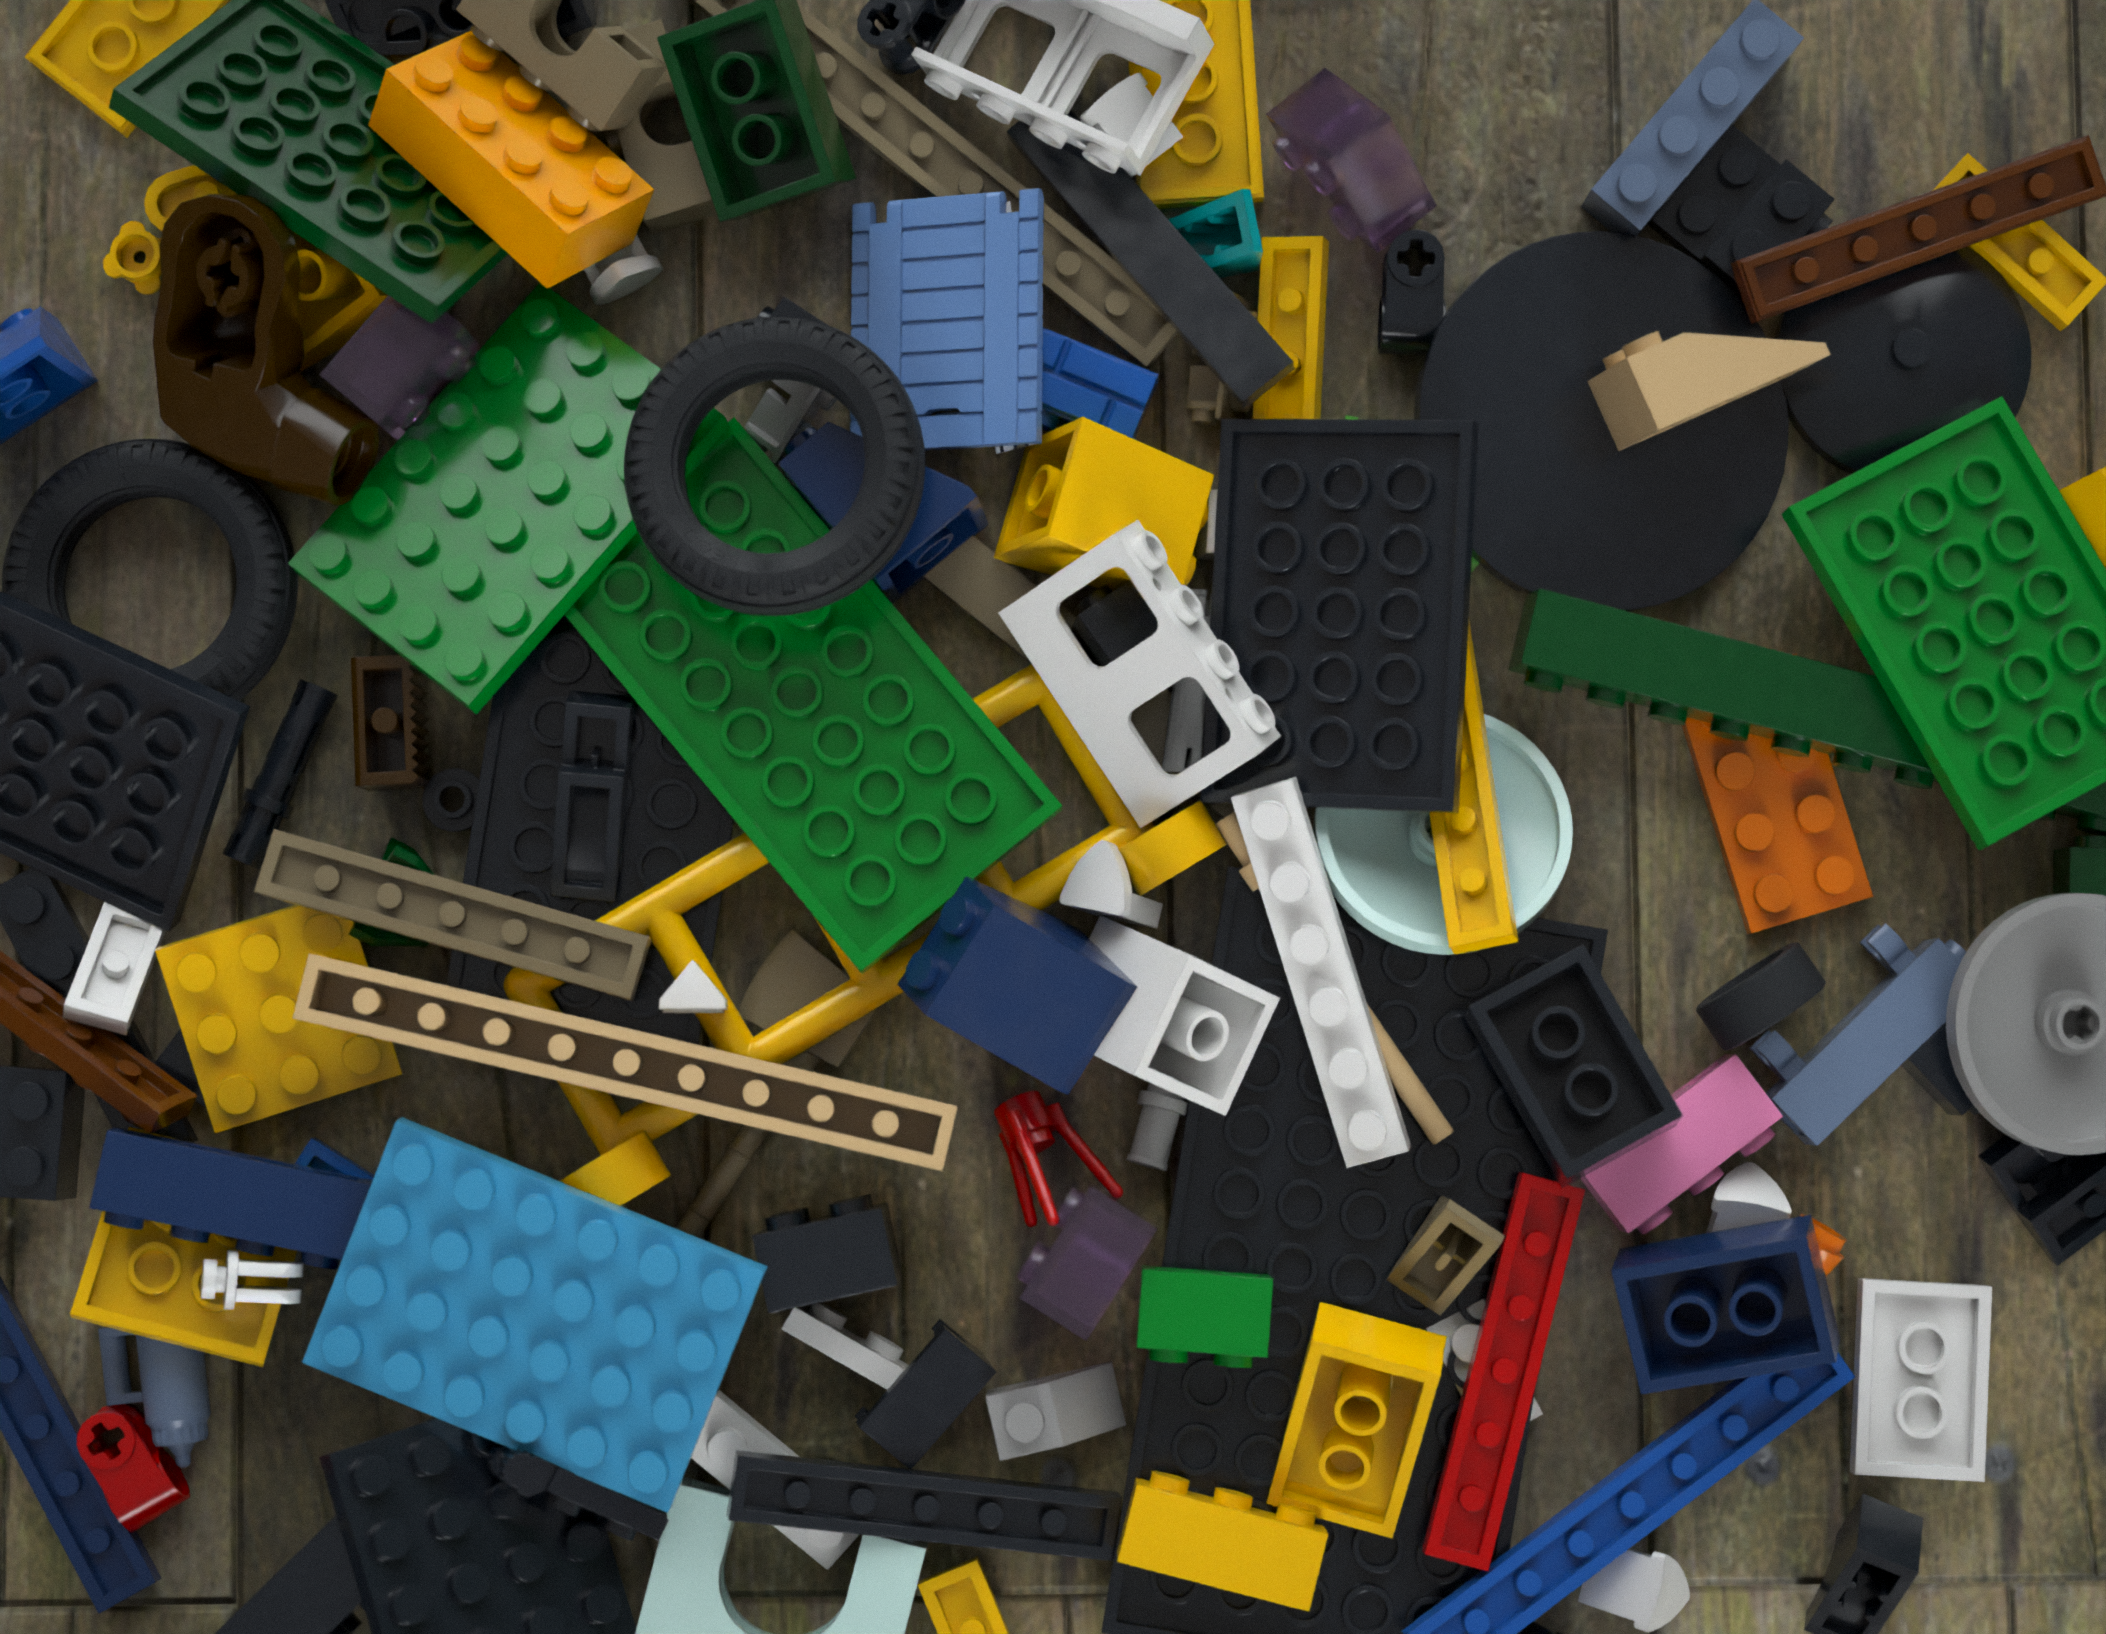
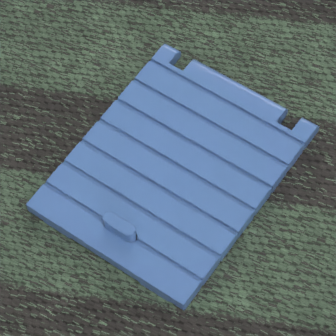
[850,188,1044,451]

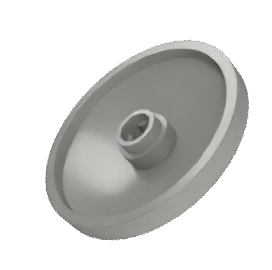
[1946,893,2106,1155]

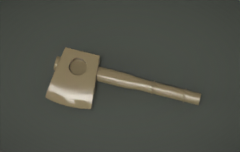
[675,929,879,1238]

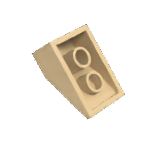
[1587,331,1831,451]

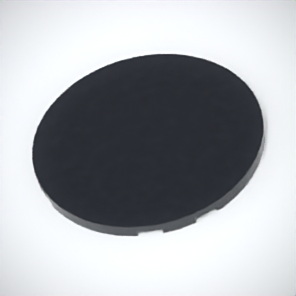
[1414,231,1789,611]

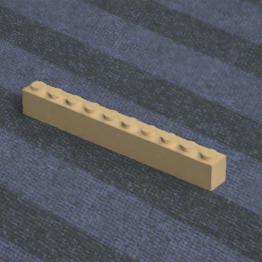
[293,954,958,1171]

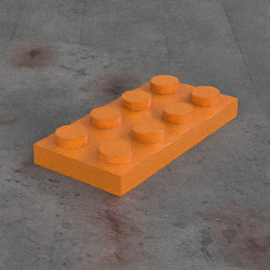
[1682,653,1873,934]

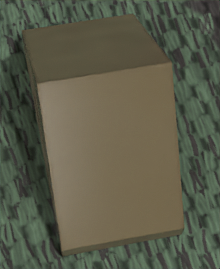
[1386,1196,1505,1316]

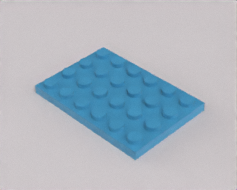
[302,1117,768,1513]

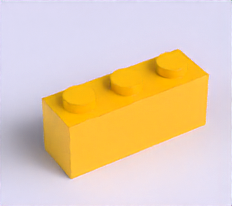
[1117,1471,1328,1612]

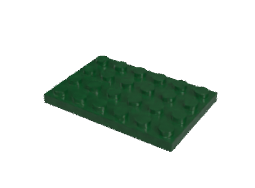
[109,0,508,324]

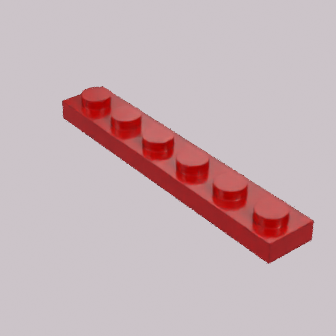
[1422,1172,1585,1571]

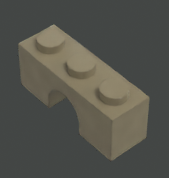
[456,0,667,131]
[604,19,717,235]

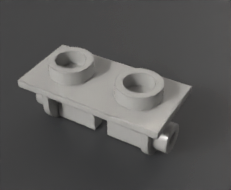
[745,380,837,466]

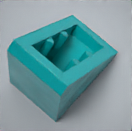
[1168,189,1263,278]

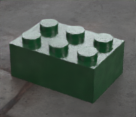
[657,0,857,222]

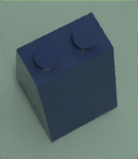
[779,421,989,604]
[898,876,1137,1095]

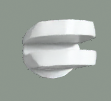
[201,1250,304,1310]

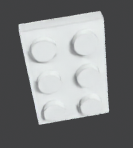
[1850,1278,1992,1482]

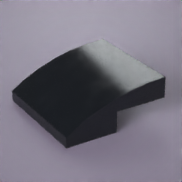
[1978,1135,2106,1266]

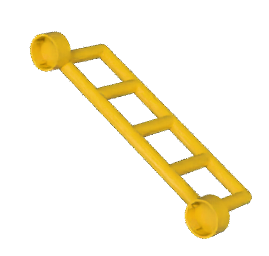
[503,664,1227,1206]

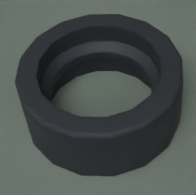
[1696,942,1826,1050]

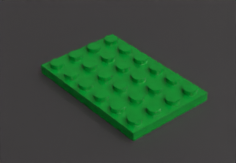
[288,283,730,715]
[1781,396,2106,851]

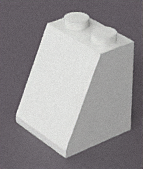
[1089,915,1280,1116]

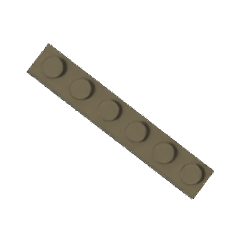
[254,829,652,1002]

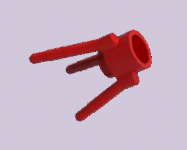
[994,1091,1123,1228]

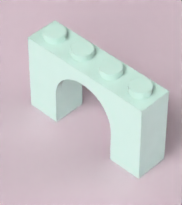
[635,1477,928,1634]

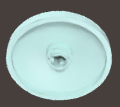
[1313,714,1573,955]

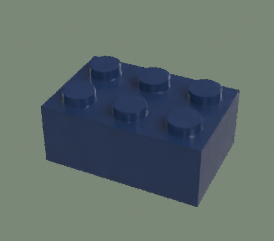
[1611,1215,1840,1395]

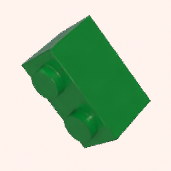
[1136,1265,1273,1368]

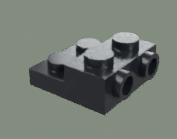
[1648,125,1835,303]

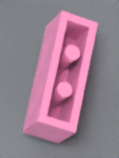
[1580,1054,1783,1235]

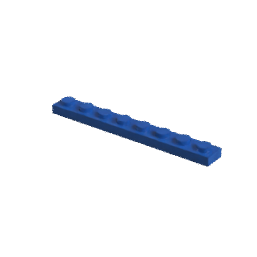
[1401,1353,1855,1634]

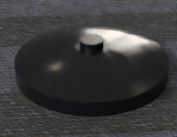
[1775,247,2031,474]

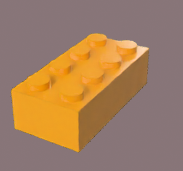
[368,31,654,289]

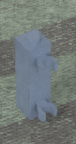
[1750,923,1966,1146]

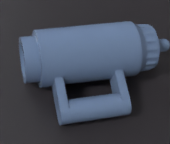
[98,1327,211,1468]

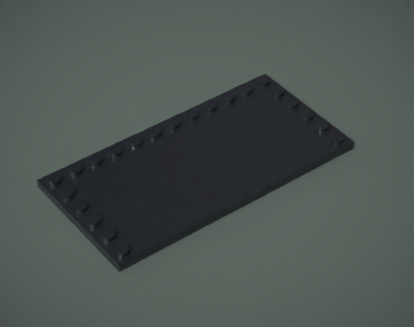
[1101,866,1608,1634]

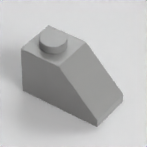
[985,1361,1126,1461]

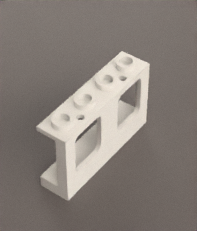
[911,0,1214,176]
[998,520,1281,828]

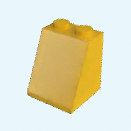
[993,417,1214,601]

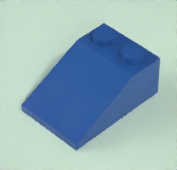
[0,306,98,445]

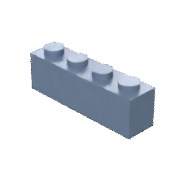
[1581,0,1804,236]

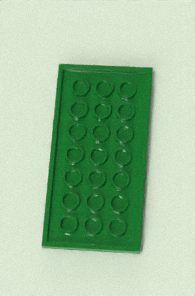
[564,417,1062,974]

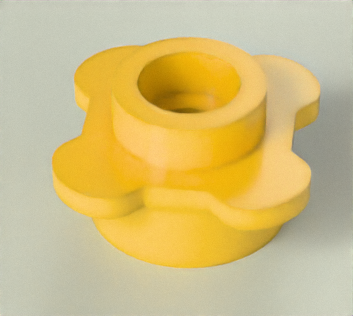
[103,221,162,295]

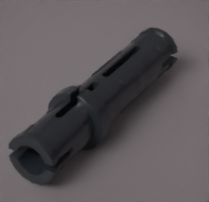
[222,679,338,870]

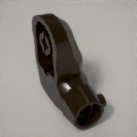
[153,193,379,505]

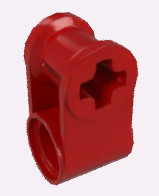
[77,1403,191,1532]

